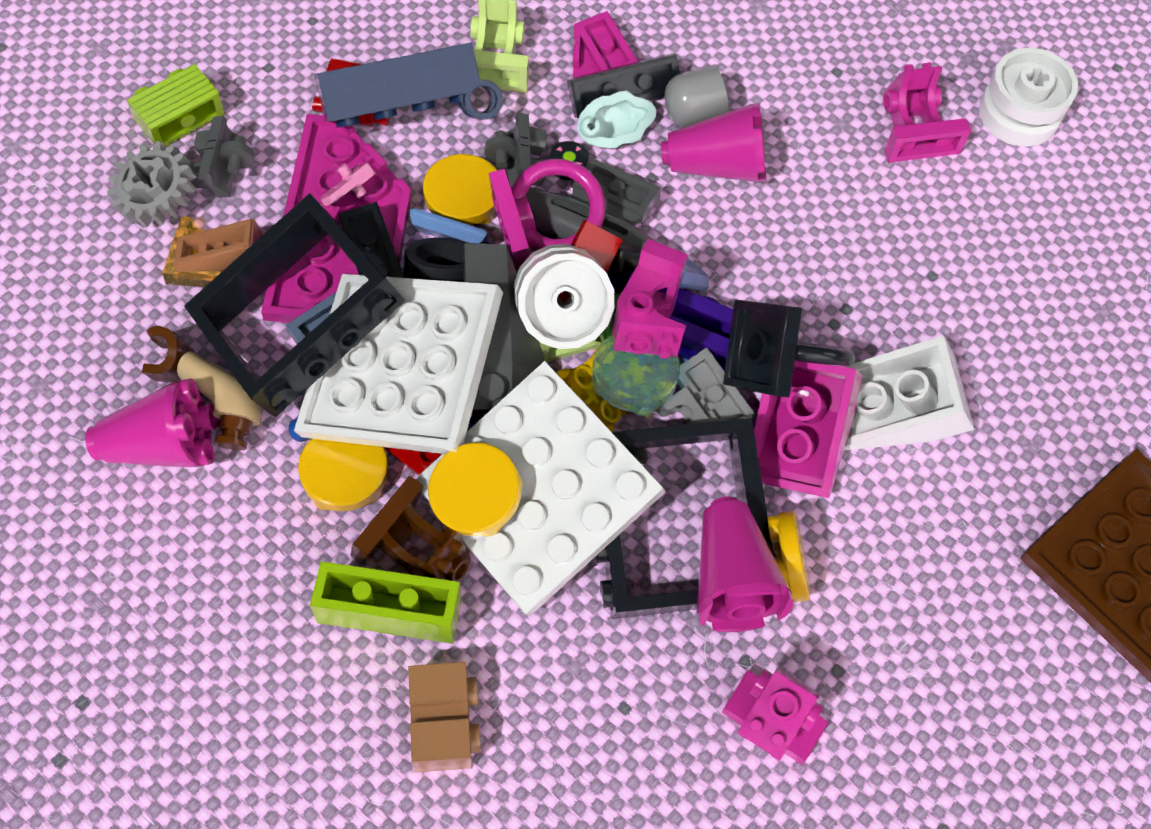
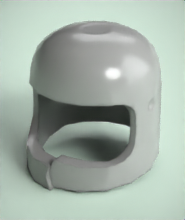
[664,64,729,128]

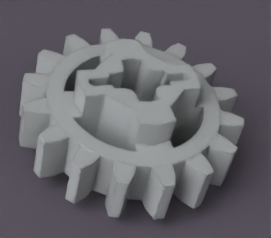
[107,141,197,227]

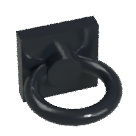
[723,299,855,397]

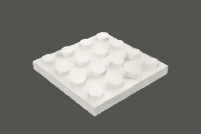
[294,274,503,454]
[416,361,666,616]

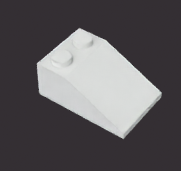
[844,335,975,450]

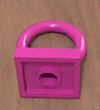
[488,159,606,270]

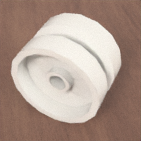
[979,47,1078,147]
[514,244,615,349]

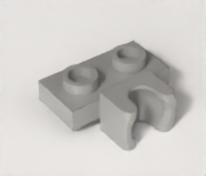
[657,348,757,443]

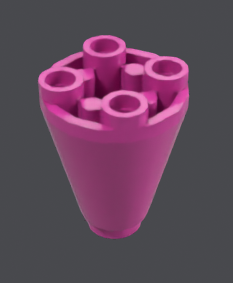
[85,378,218,467]

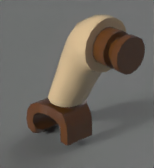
[142,326,263,451]

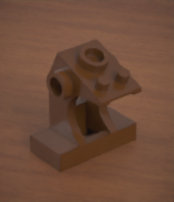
[350,475,471,582]

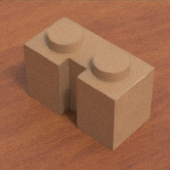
[408,662,481,773]

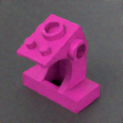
[883,62,971,163]
[612,239,688,359]
[721,667,828,765]

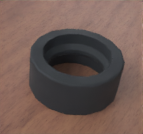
[404,237,467,282]

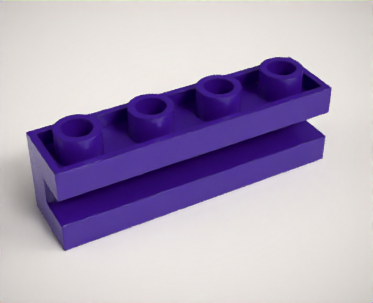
[608,269,733,372]

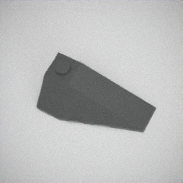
[464,243,546,414]

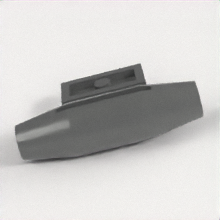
[526,158,661,254]

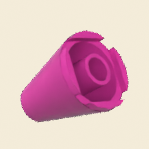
[661,103,767,182]
[697,496,793,632]

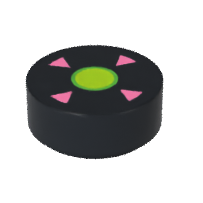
[550,141,589,180]

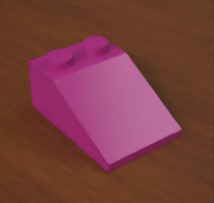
[754,361,863,498]

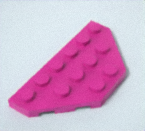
[261,114,412,323]

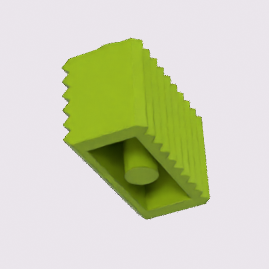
[126,63,225,146]

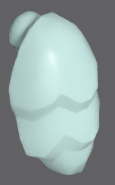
[577,91,656,148]

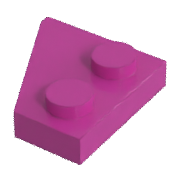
[573,11,638,78]

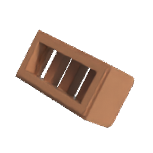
[173,218,263,272]

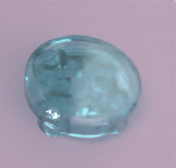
[592,335,680,416]

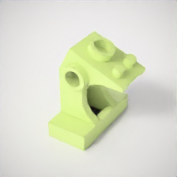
[470,0,529,93]

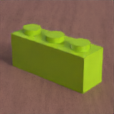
[310,561,462,644]

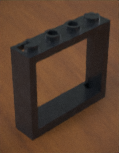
[184,193,405,417]
[596,418,774,619]

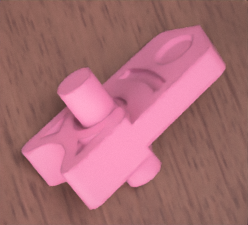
[320,162,376,207]

